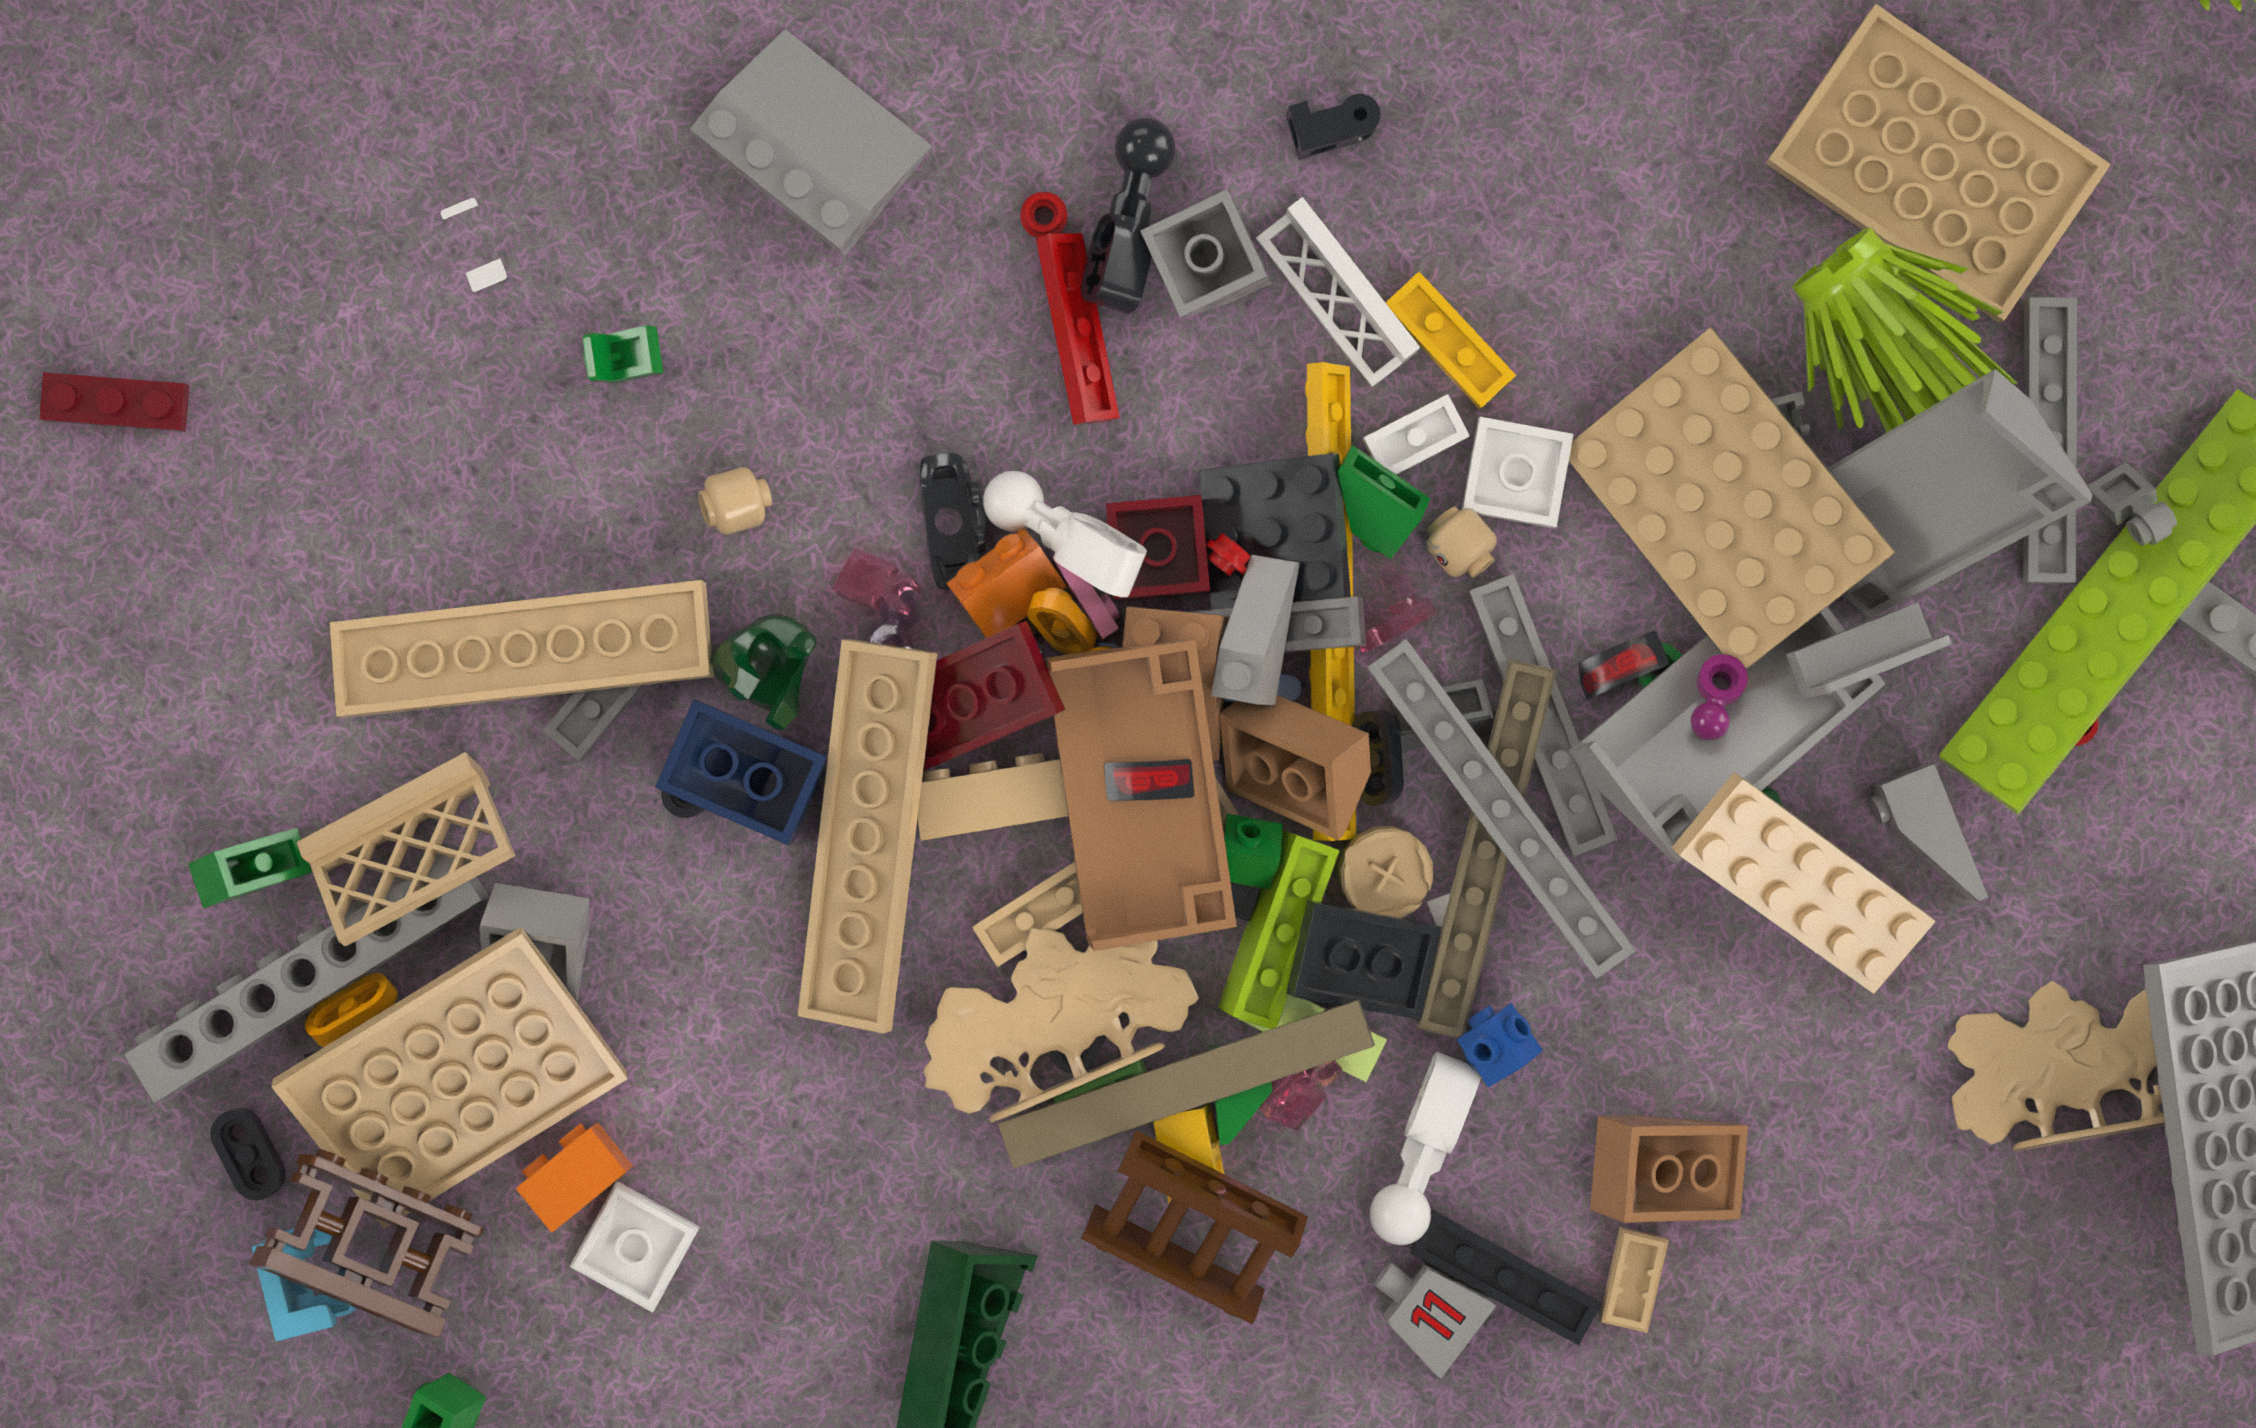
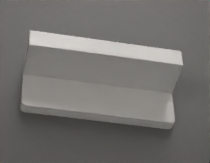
[1786,603,1952,699]

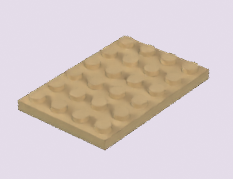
[1765,4,2111,323]
[1569,327,1896,670]
[272,927,628,1229]

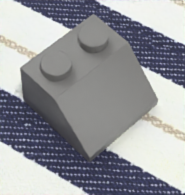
[1140,189,1271,318]
[480,883,590,1002]

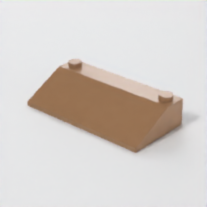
[1045,639,1237,951]

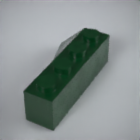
[896,1241,1038,1428]

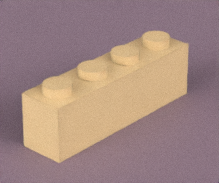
[917,753,1068,841]

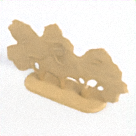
[923,927,1199,1123]
[1948,981,2165,1151]

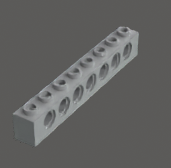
[124,854,490,1103]

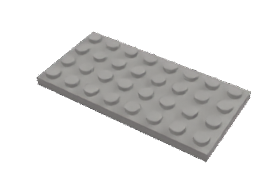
[2143,939,2256,1356]

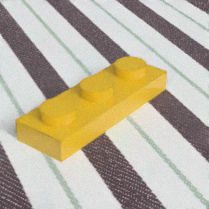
[1385,272,1516,410]

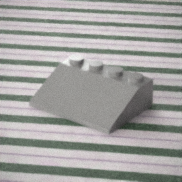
[690,29,932,257]

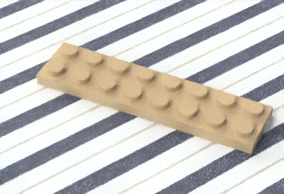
[330,580,714,718]
[798,639,937,1034]

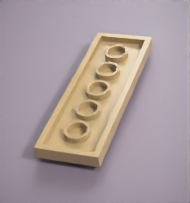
[1672,771,1936,994]

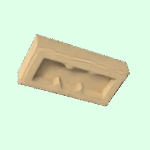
[1599,1227,1669,1333]

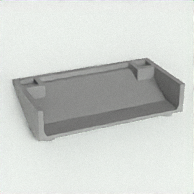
[1828,369,2093,619]
[1569,607,1885,863]

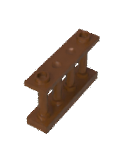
[1081,1130,1308,1324]

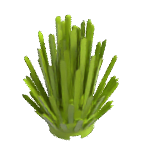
[1792,228,2017,432]

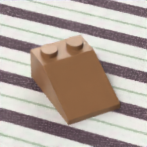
[1123,607,1230,760]
[1590,1115,1748,1223]

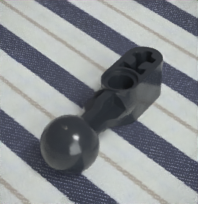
[1081,118,1175,314]

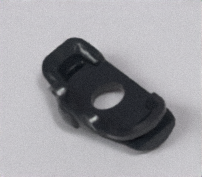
[920,453,990,590]

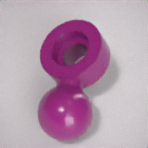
[1690,654,1748,740]

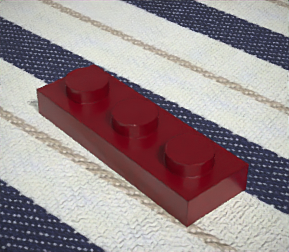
[39,372,189,432]

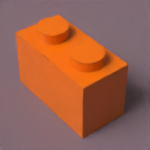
[946,528,1067,638]
[515,1122,633,1233]

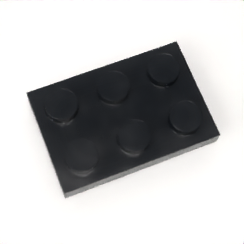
[1286,900,1442,1020]

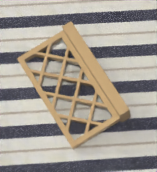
[296,752,516,946]

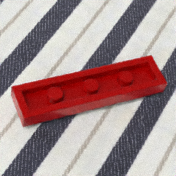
[1036,233,1120,425]

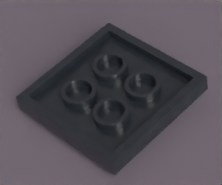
[1200,453,1351,610]

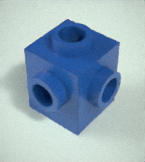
[1456,1003,1543,1088]

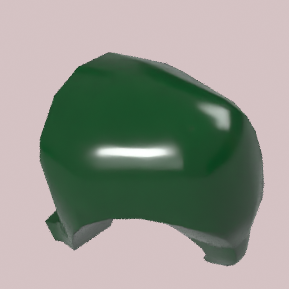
[710,614,817,730]

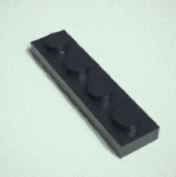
[1410,1209,1602,1345]

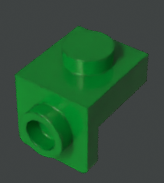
[583,325,663,383]

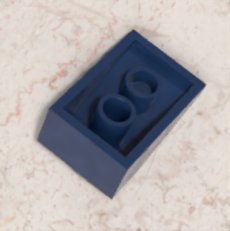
[655,699,828,845]

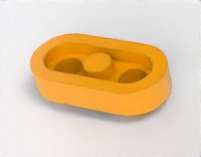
[1027,588,1098,655]
[305,973,398,1047]

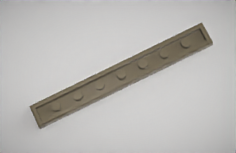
[1417,659,1557,1038]
[998,999,1375,1169]

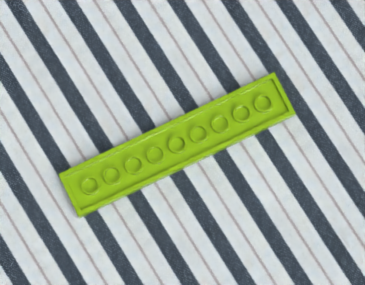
[1939,389,2256,815]

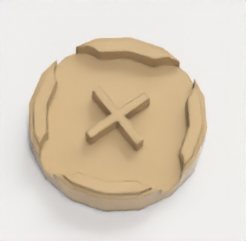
[1338,825,1433,918]

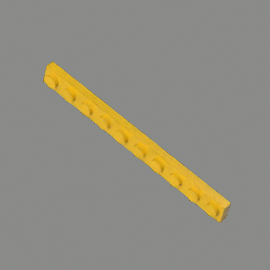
[1305,362,1356,841]

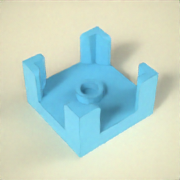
[252,1228,356,1341]

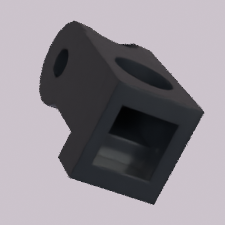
[1286,94,1381,160]

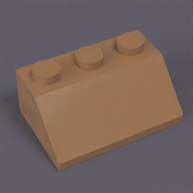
[1219,695,1371,840]

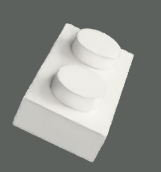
[1362,394,1470,475]

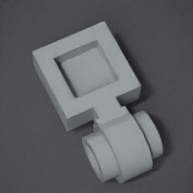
[2087,462,2177,546]

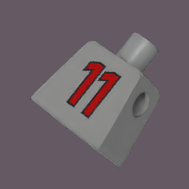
[1374,1261,1496,1378]

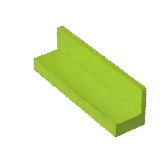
[1218,830,1340,1029]

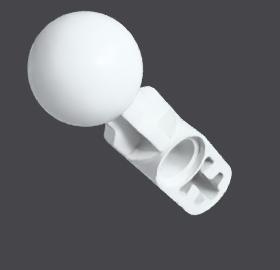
[983,471,1147,597]
[1370,1051,1481,1245]

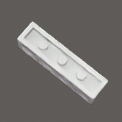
[1255,197,1420,388]

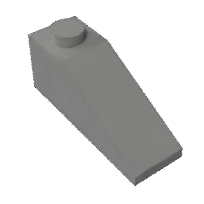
[1211,555,1299,705]
[1869,764,1988,901]

